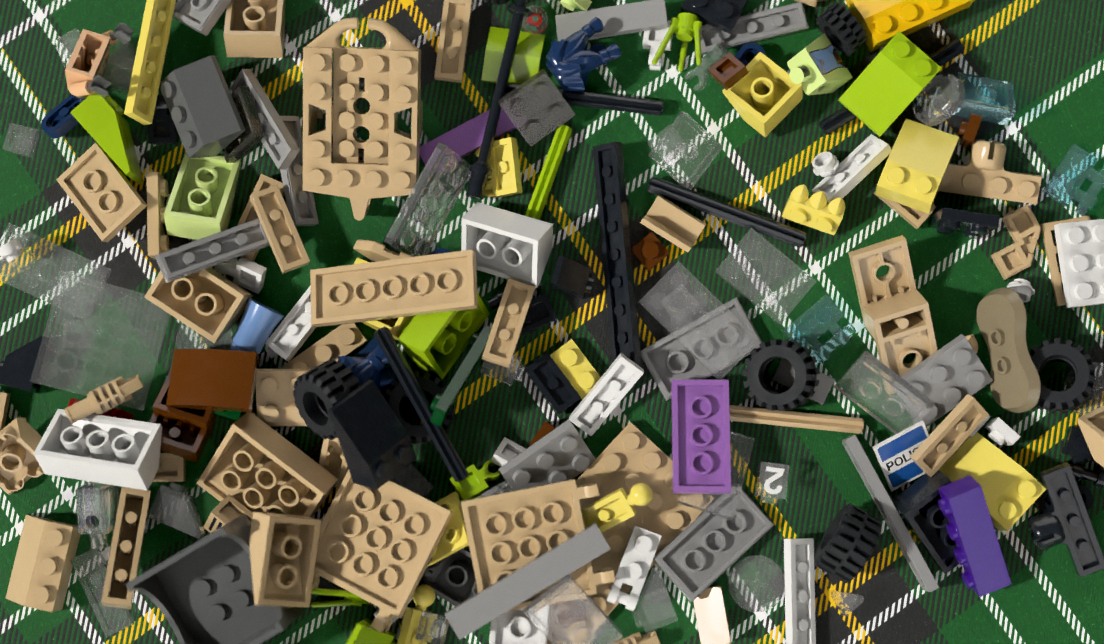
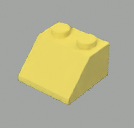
[722,52,803,137]

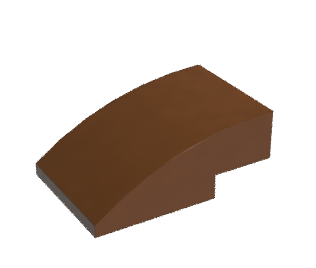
[166,349,259,413]
[149,370,217,463]

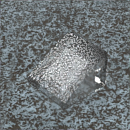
[55,28,81,67]

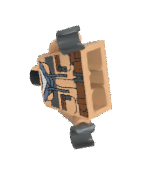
[65,22,134,98]

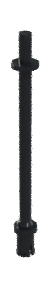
[465,0,532,200]

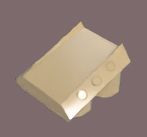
[0,418,44,495]

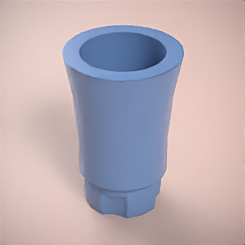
[228,298,284,354]

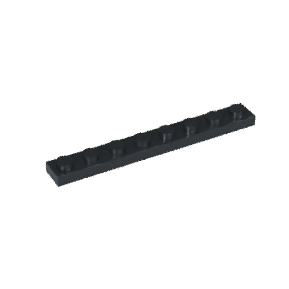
[593,142,642,365]

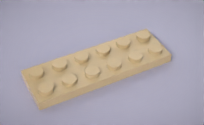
[310,250,478,327]

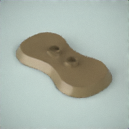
[977,287,1041,413]

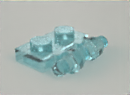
[1042,144,1104,216]
[783,294,856,366]

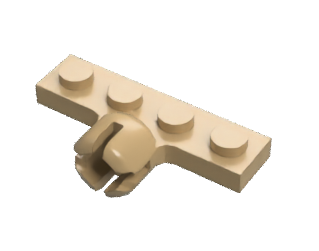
[938,139,1042,204]

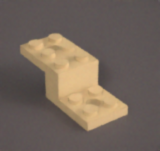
[848,235,938,393]

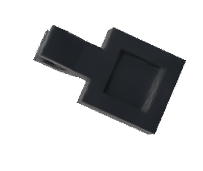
[148,95,179,145]

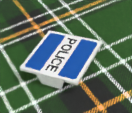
[873,420,929,492]

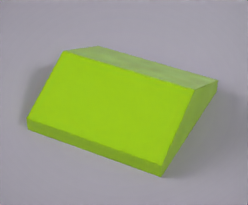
[482,26,545,86]

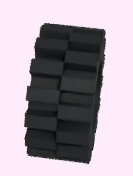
[816,3,867,56]

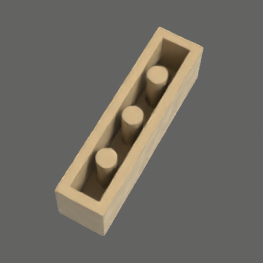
[101,487,151,609]

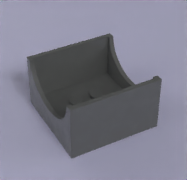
[125,513,303,644]

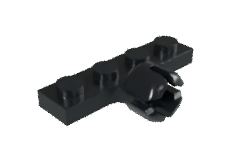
[1028,462,1104,578]

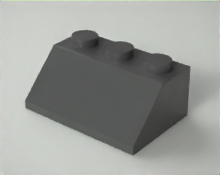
[159,55,245,158]

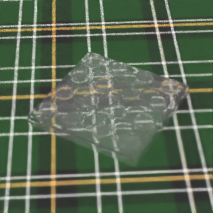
[30,271,170,410]

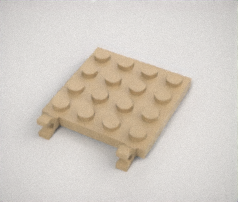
[312,469,454,633]
[461,479,616,612]

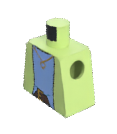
[787,33,853,96]

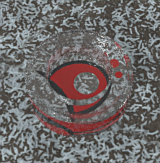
[522,5,548,34]

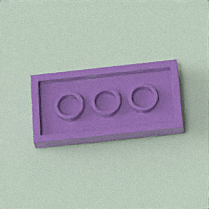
[671,379,731,494]

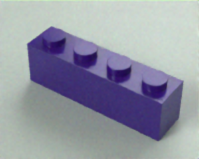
[938,475,1011,597]

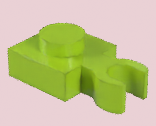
[449,459,502,501]

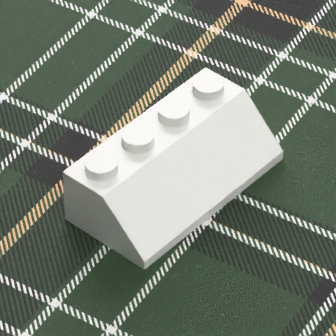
[33,409,162,491]

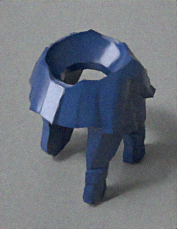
[546,17,621,92]
[338,336,413,391]

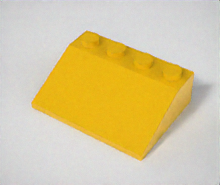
[845,0,975,52]

